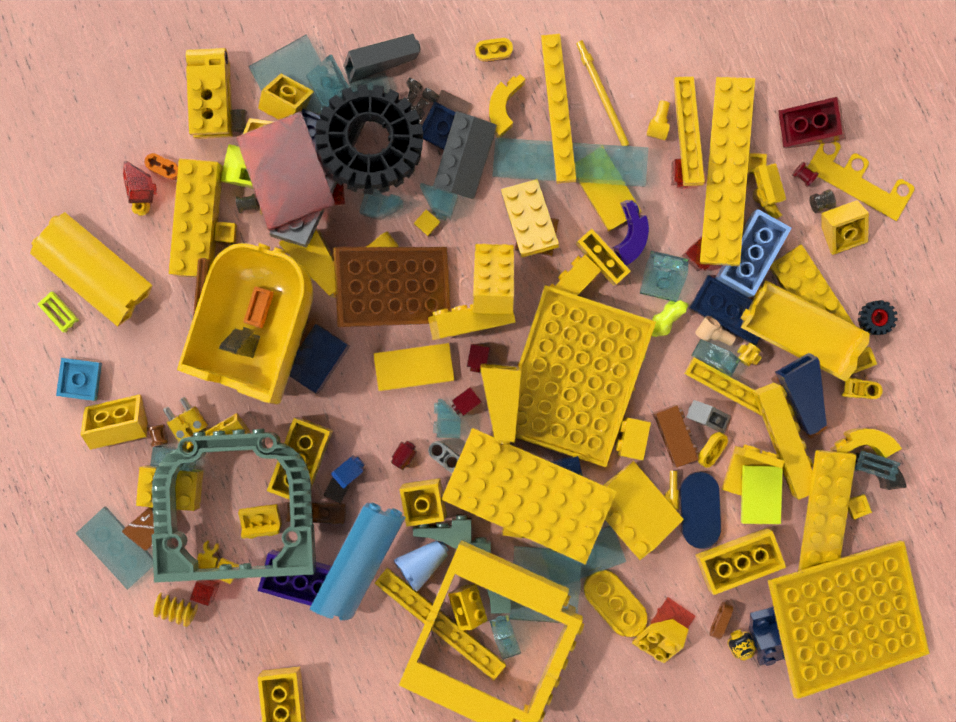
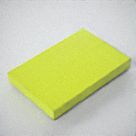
[741,465,783,524]

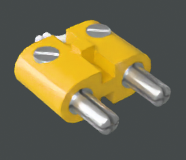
[163,397,208,442]

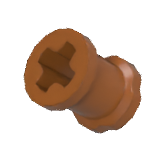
[147,424,168,446]

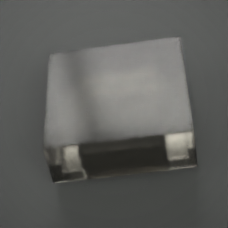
[324,478,350,504]

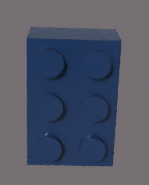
[289,324,350,394]

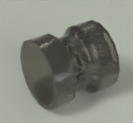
[809,189,836,213]

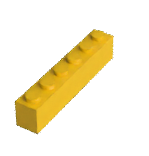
[753,382,813,500]

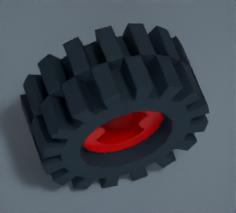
[858,300,898,335]

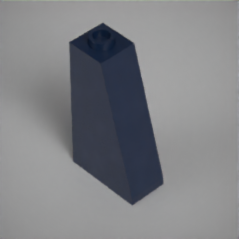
[775,353,827,435]

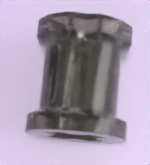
[230,109,248,132]
[236,193,259,214]

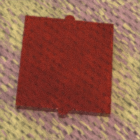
[650,597,696,629]

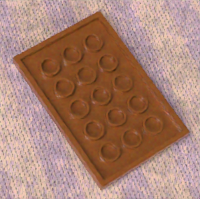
[333,247,450,328]

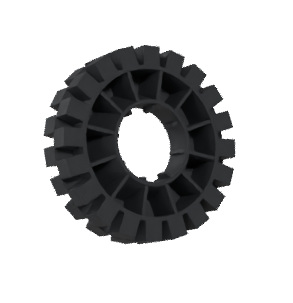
[315,84,423,194]

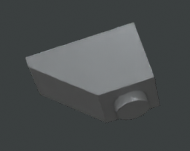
[686,400,731,434]

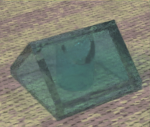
[306,55,349,108]

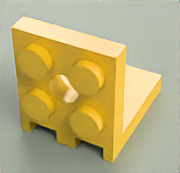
[721,444,785,496]

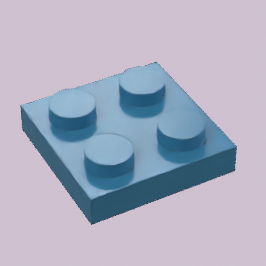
[56,358,102,401]

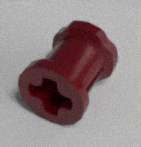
[792,162,819,187]

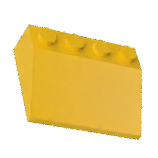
[604,460,684,560]

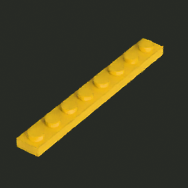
[541,33,576,184]
[374,567,506,680]

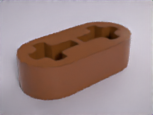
[709,602,733,640]

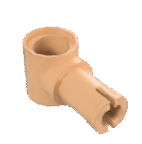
[695,316,736,346]

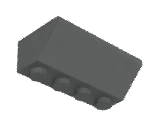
[433,111,497,199]

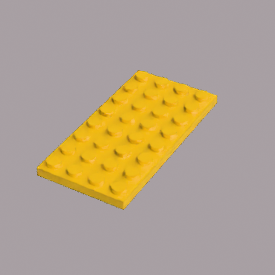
[441,428,617,564]

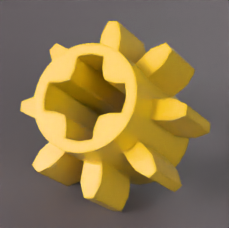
[737,343,762,367]

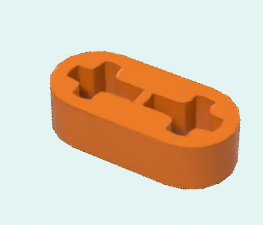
[144,153,178,180]

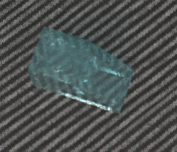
[420,183,458,221]
[691,339,740,376]
[490,615,521,660]

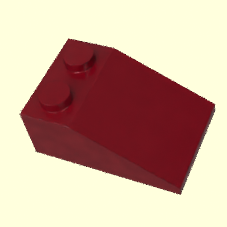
[778,97,846,148]

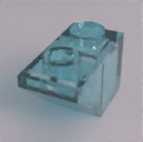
[359,189,404,220]
[433,398,461,438]

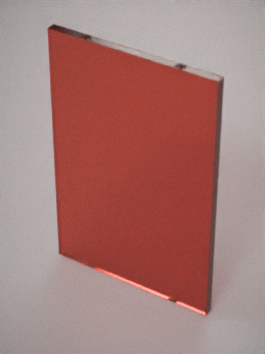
[236,111,336,231]

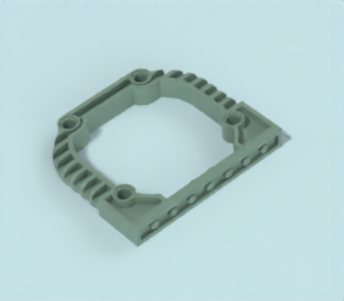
[152,429,316,583]

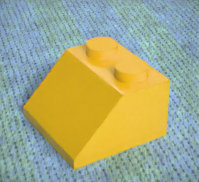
[258,73,314,126]
[821,200,869,255]

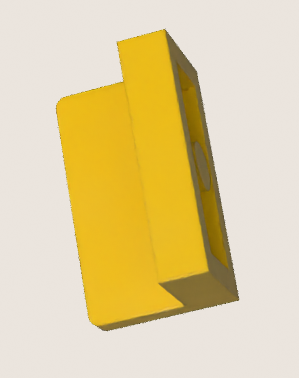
[753,163,786,207]

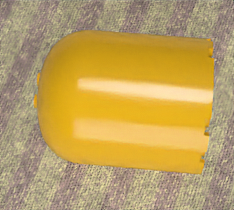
[177,243,313,404]

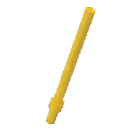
[576,40,630,148]

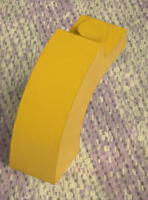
[489,74,526,139]
[830,428,902,458]

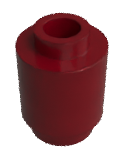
[391,440,417,470]

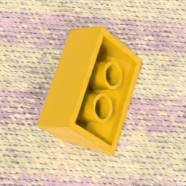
[80,394,148,450]

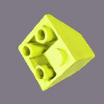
[220,144,266,190]

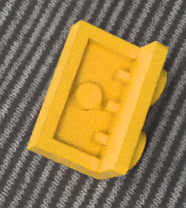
[238,504,282,539]

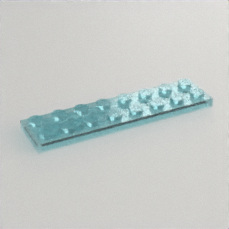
[493,138,649,187]

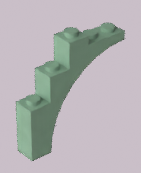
[413,514,511,613]

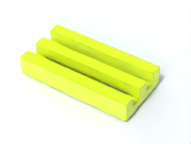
[37,291,79,333]

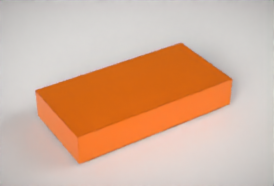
[243,286,274,329]

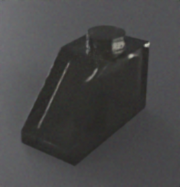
[219,327,260,358]

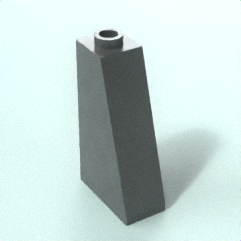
[343,34,421,83]

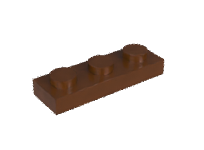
[287,502,346,524]

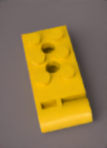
[186,48,233,139]

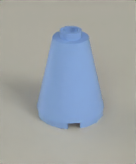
[394,540,448,592]

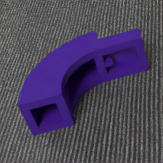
[613,200,649,266]

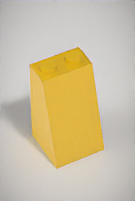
[279,228,336,298]
[481,364,521,445]

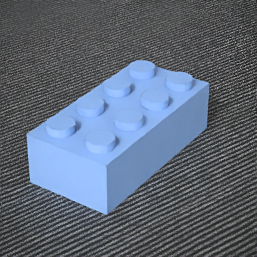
[715,209,792,297]

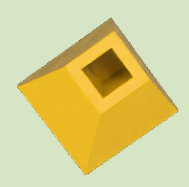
[632,619,689,663]

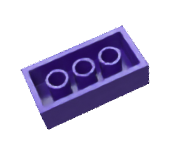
[257,549,332,606]

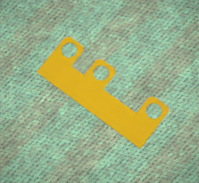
[808,141,915,221]

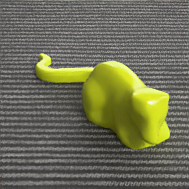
[643,300,689,360]

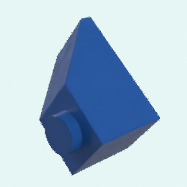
[331,456,365,488]

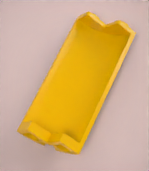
[30,212,153,327]
[741,280,870,382]

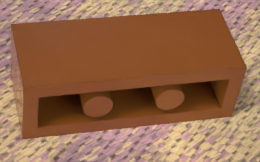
[653,405,699,468]

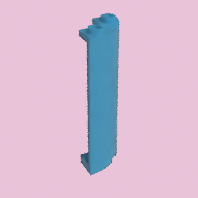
[309,502,406,620]

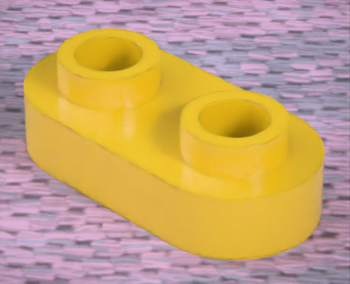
[475,38,513,62]
[698,432,728,468]

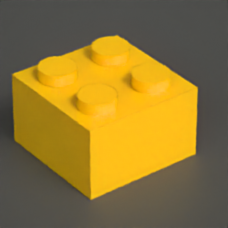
[399,478,447,527]

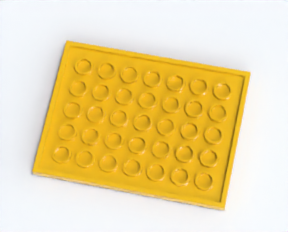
[515,285,656,467]
[768,540,930,699]

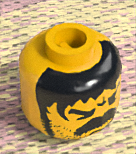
[727,630,756,661]

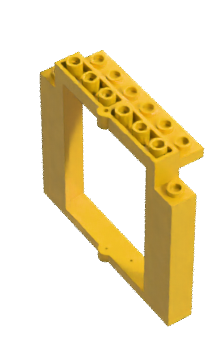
[399,540,585,722]

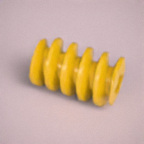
[153,592,198,627]

